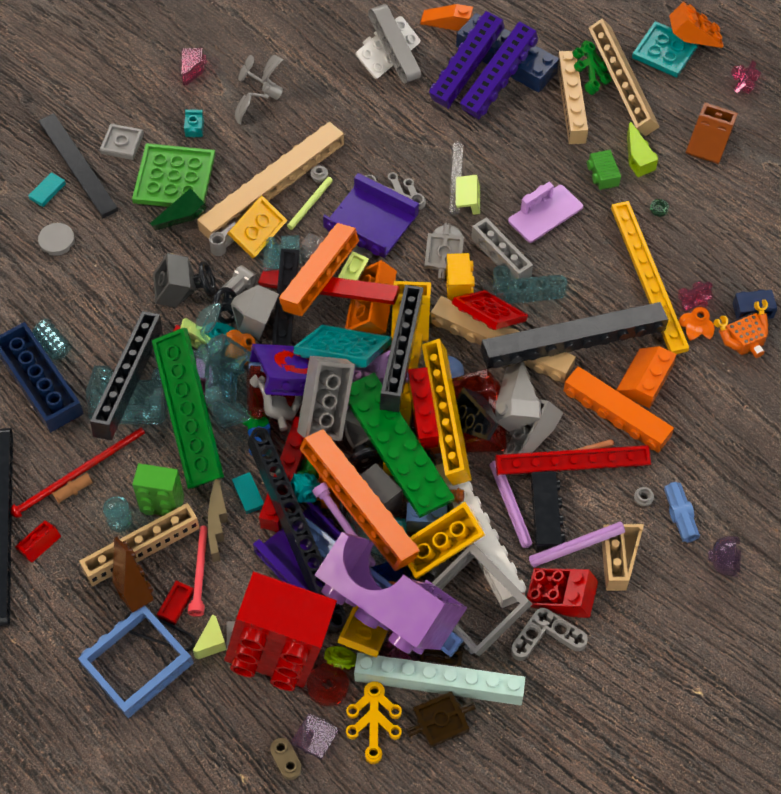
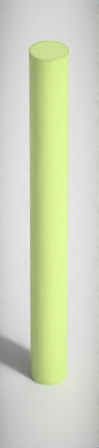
[287,177,333,230]

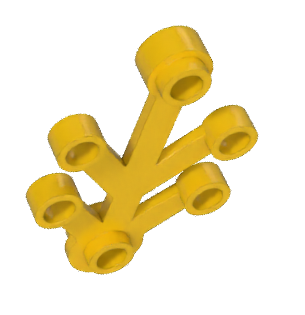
[346,681,402,764]

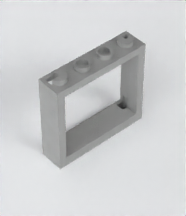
[432,543,532,657]

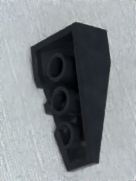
[456,387,499,441]

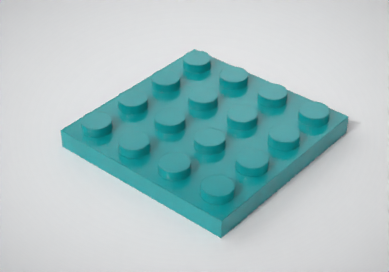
[294,325,392,368]

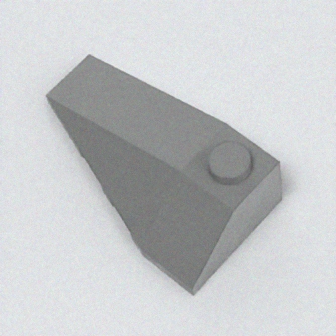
[504,399,563,454]

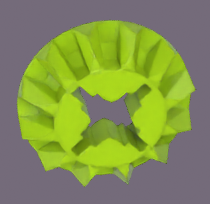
[324,646,357,670]

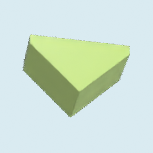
[193,615,227,659]

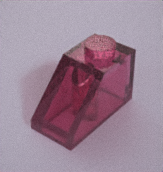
[181,48,207,86]

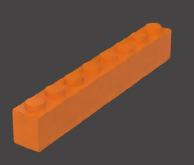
[300,429,420,571]

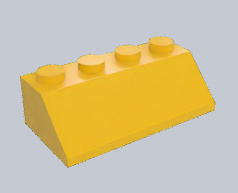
[408,502,485,579]

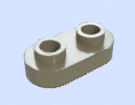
[270,738,302,780]

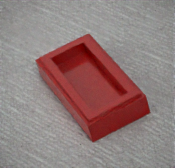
[156,580,194,625]

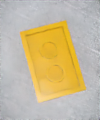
[227,195,287,258]
[337,606,389,658]

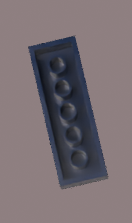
[456,13,560,93]
[0,322,84,433]

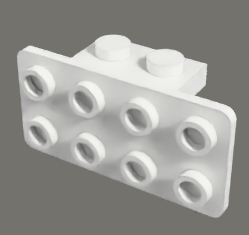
[356,16,420,79]

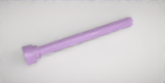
[312,482,376,567]

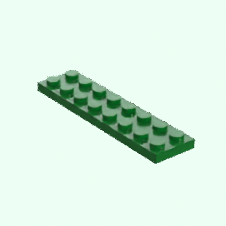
[152,328,224,489]
[348,372,455,518]

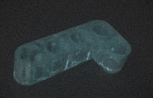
[492,265,567,304]

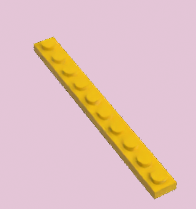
[611,201,689,354]

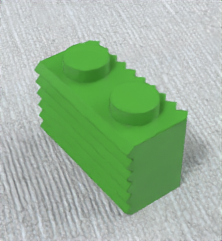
[587,150,621,190]

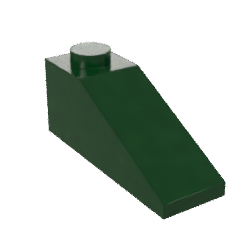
[150,188,207,231]

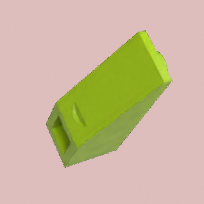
[627,122,658,177]

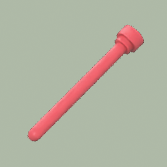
[188,525,208,617]

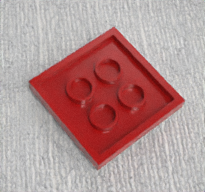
[452,290,528,330]

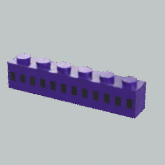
[429,11,505,109]
[460,21,538,120]

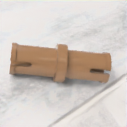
[52,472,93,504]

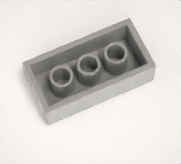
[297,356,355,441]

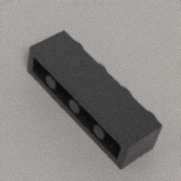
[531,471,565,553]

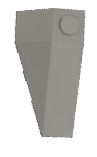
[496,361,541,432]

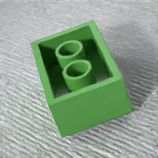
[132,463,184,516]

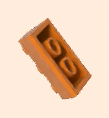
[616,346,677,409]

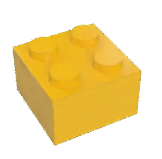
[446,253,475,301]

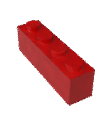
[407,367,439,449]

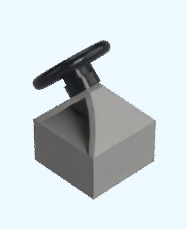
[213,285,279,340]

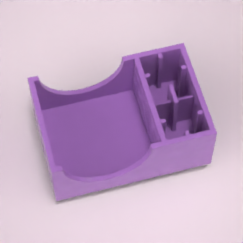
[315,532,467,654]

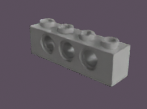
[471,217,533,286]

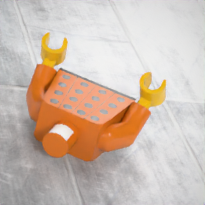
[714,300,768,358]

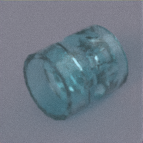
[103,496,133,532]

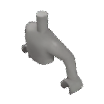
[250,375,302,431]

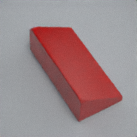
[15,521,61,562]

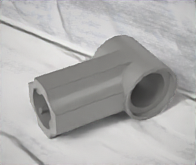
[209,222,235,256]
[221,265,257,298]

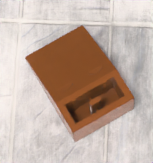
[686,103,738,164]

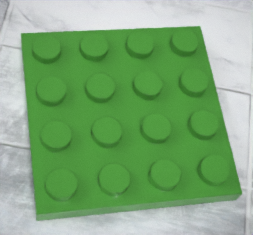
[132,143,216,207]

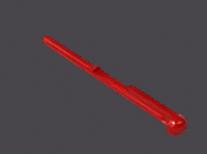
[10,427,145,518]

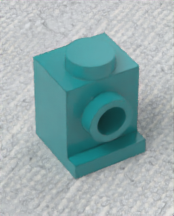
[184,110,204,138]

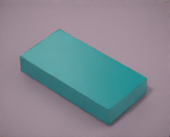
[28,172,66,207]
[232,472,264,515]

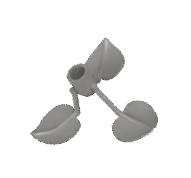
[235,55,283,125]

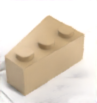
[602,524,644,591]

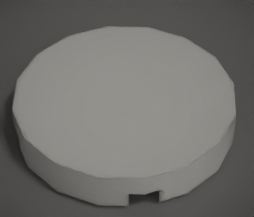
[38,223,75,256]

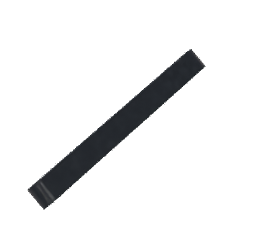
[248,427,347,634]
[0,428,13,626]

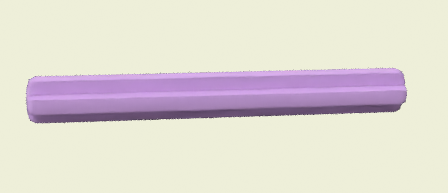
[490,461,533,548]
[529,522,625,567]

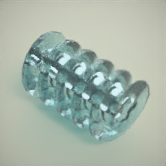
[32,318,71,360]

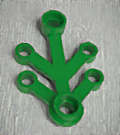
[572,41,612,95]

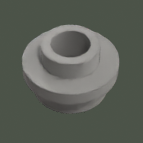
[310,166,328,183]
[634,487,654,506]

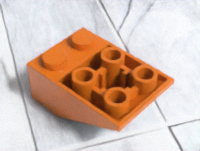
[669,2,724,48]

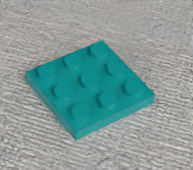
[632,21,699,78]

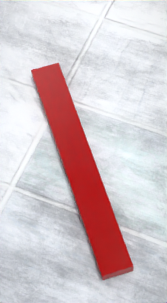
[258,268,400,305]
[495,445,651,476]

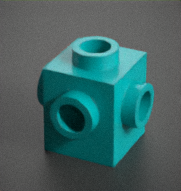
[290,473,321,503]

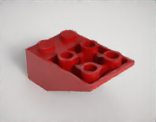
[527,568,598,618]

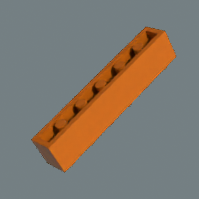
[279,223,359,317]
[563,366,674,453]

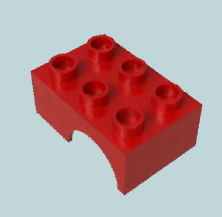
[224,571,337,691]

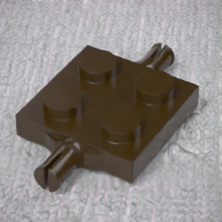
[406,691,476,748]

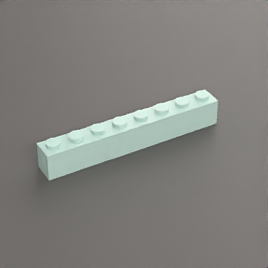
[354,653,525,705]

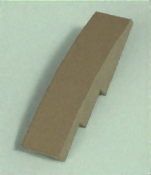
[208,479,228,562]

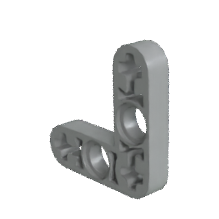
[511,608,588,661]

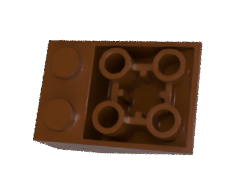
[112,537,154,613]

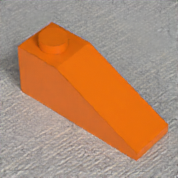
[420,4,473,31]

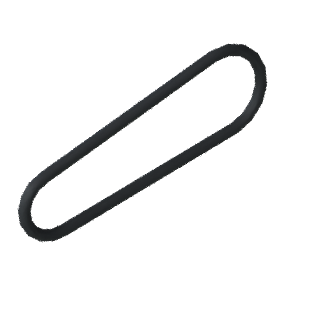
[124,612,196,651]

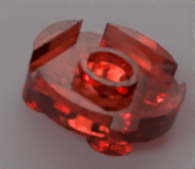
[307,663,349,706]

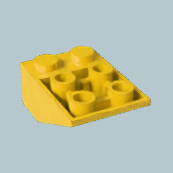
[391,281,431,342]

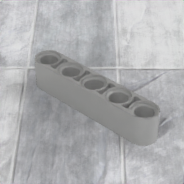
[368,4,421,84]

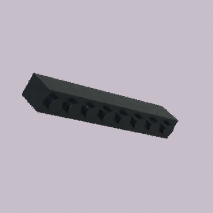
[380,285,424,412]
[90,311,162,440]

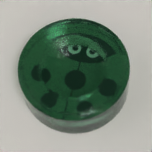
[650,199,669,217]

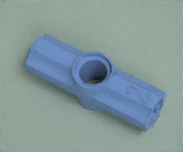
[664,482,700,543]

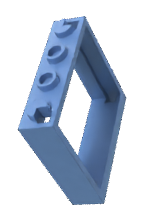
[78,606,194,719]

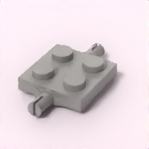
[424,223,464,281]

